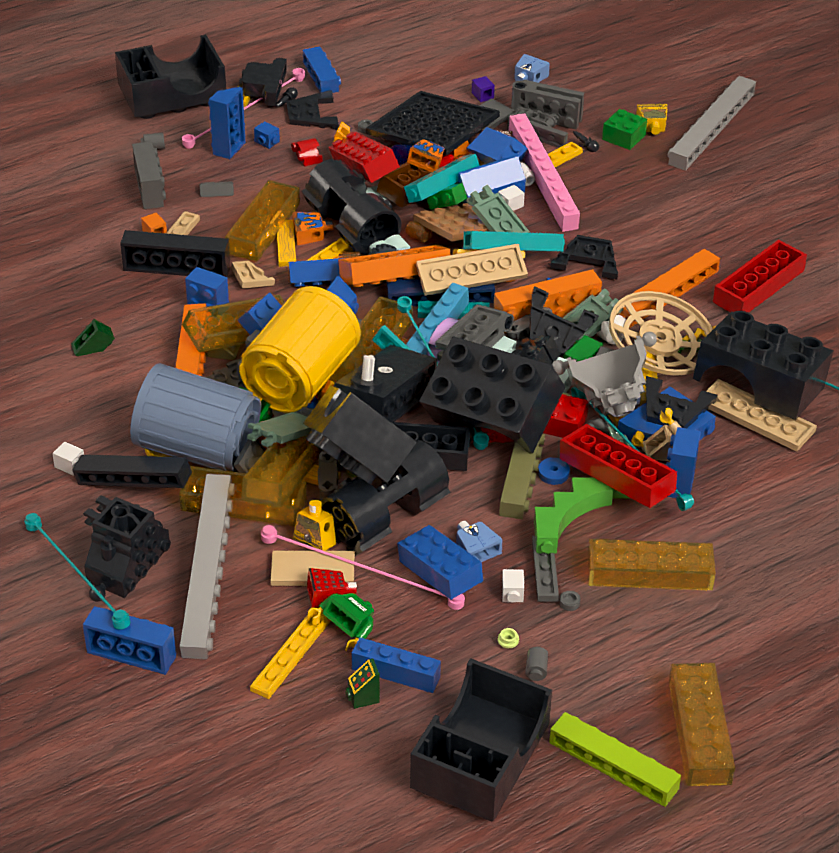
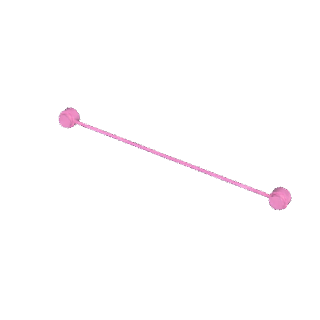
[182,68,305,149]
[261,525,465,610]

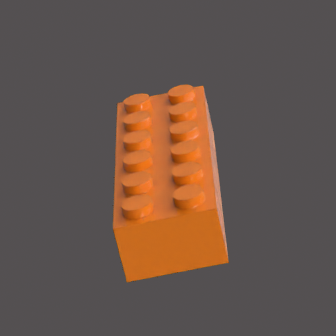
[338,245,450,287]
[494,269,602,333]

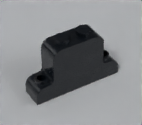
[239,58,287,106]

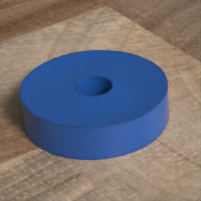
[538,458,570,485]

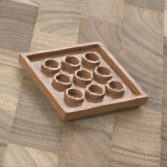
[413,203,490,242]

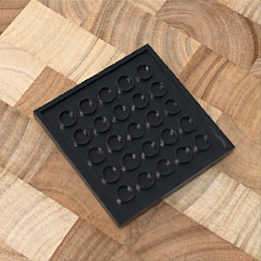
[366,91,500,156]

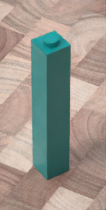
[404,154,479,203]
[463,231,565,252]

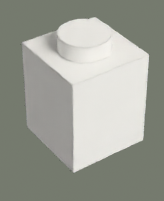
[498,185,525,211]
[52,442,84,476]
[502,569,524,602]

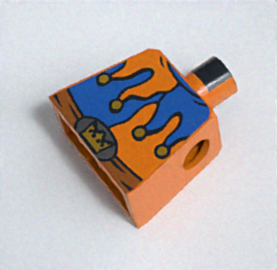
[407,140,444,172]
[293,212,333,245]

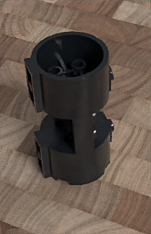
[302,159,402,255]
[321,440,451,556]

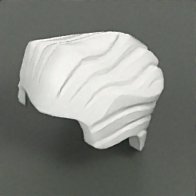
[597,315,627,345]

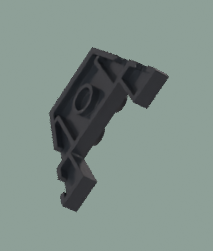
[286,90,339,130]
[550,235,618,280]
[529,286,599,357]
[645,376,718,429]

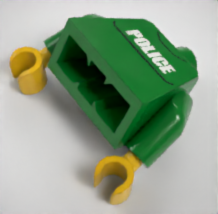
[308,593,374,651]

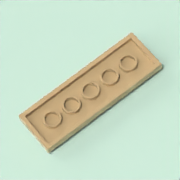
[416,244,528,295]
[706,379,817,451]

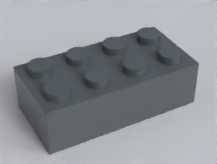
[132,141,166,209]

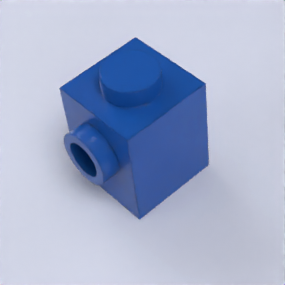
[254,121,280,149]

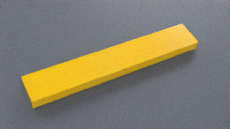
[250,608,331,699]

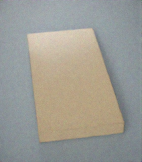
[271,551,355,586]

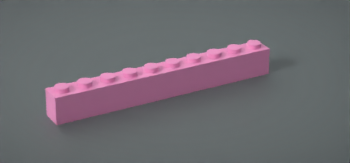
[509,114,580,232]

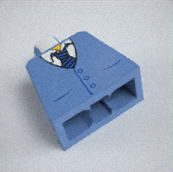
[514,54,550,83]
[456,521,502,562]

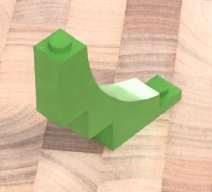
[534,477,630,554]

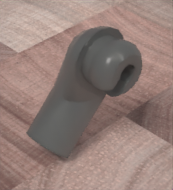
[585,418,610,435]

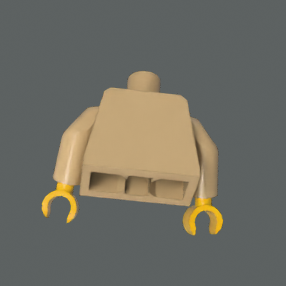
[632,408,682,461]

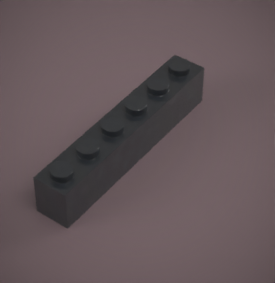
[72,455,192,488]

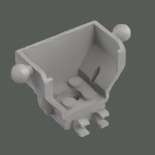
[551,332,657,417]

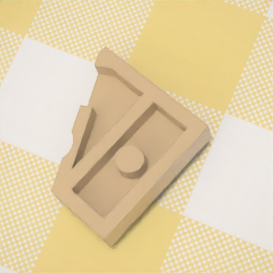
[231,261,275,288]

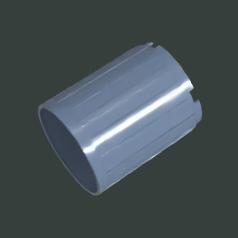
[130,363,261,472]

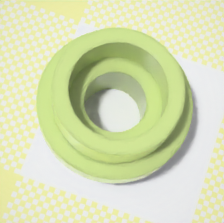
[498,628,519,648]

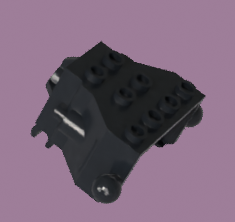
[83,495,171,602]

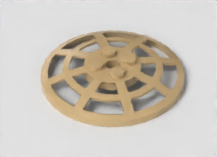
[609,291,713,375]

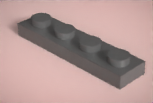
[507,114,568,148]
[532,536,559,602]

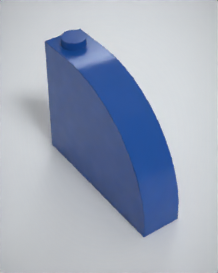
[618,387,716,443]

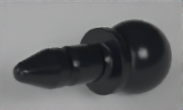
[276,87,298,107]
[573,131,599,152]

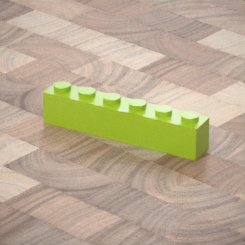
[549,712,681,807]

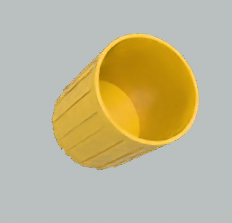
[239,286,361,413]

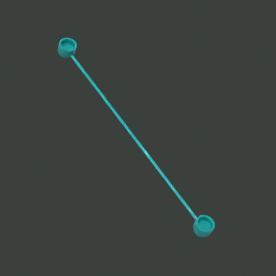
[397,296,489,450]
[571,387,694,511]
[24,513,131,629]

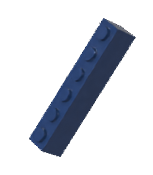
[387,279,495,308]

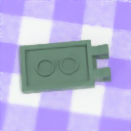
[466,184,530,233]
[563,288,623,348]
[247,412,311,447]

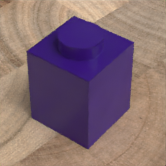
[472,76,495,102]

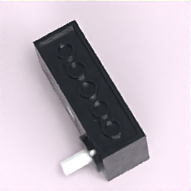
[334,345,437,423]

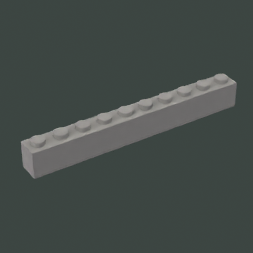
[667,76,756,171]
[180,474,235,659]

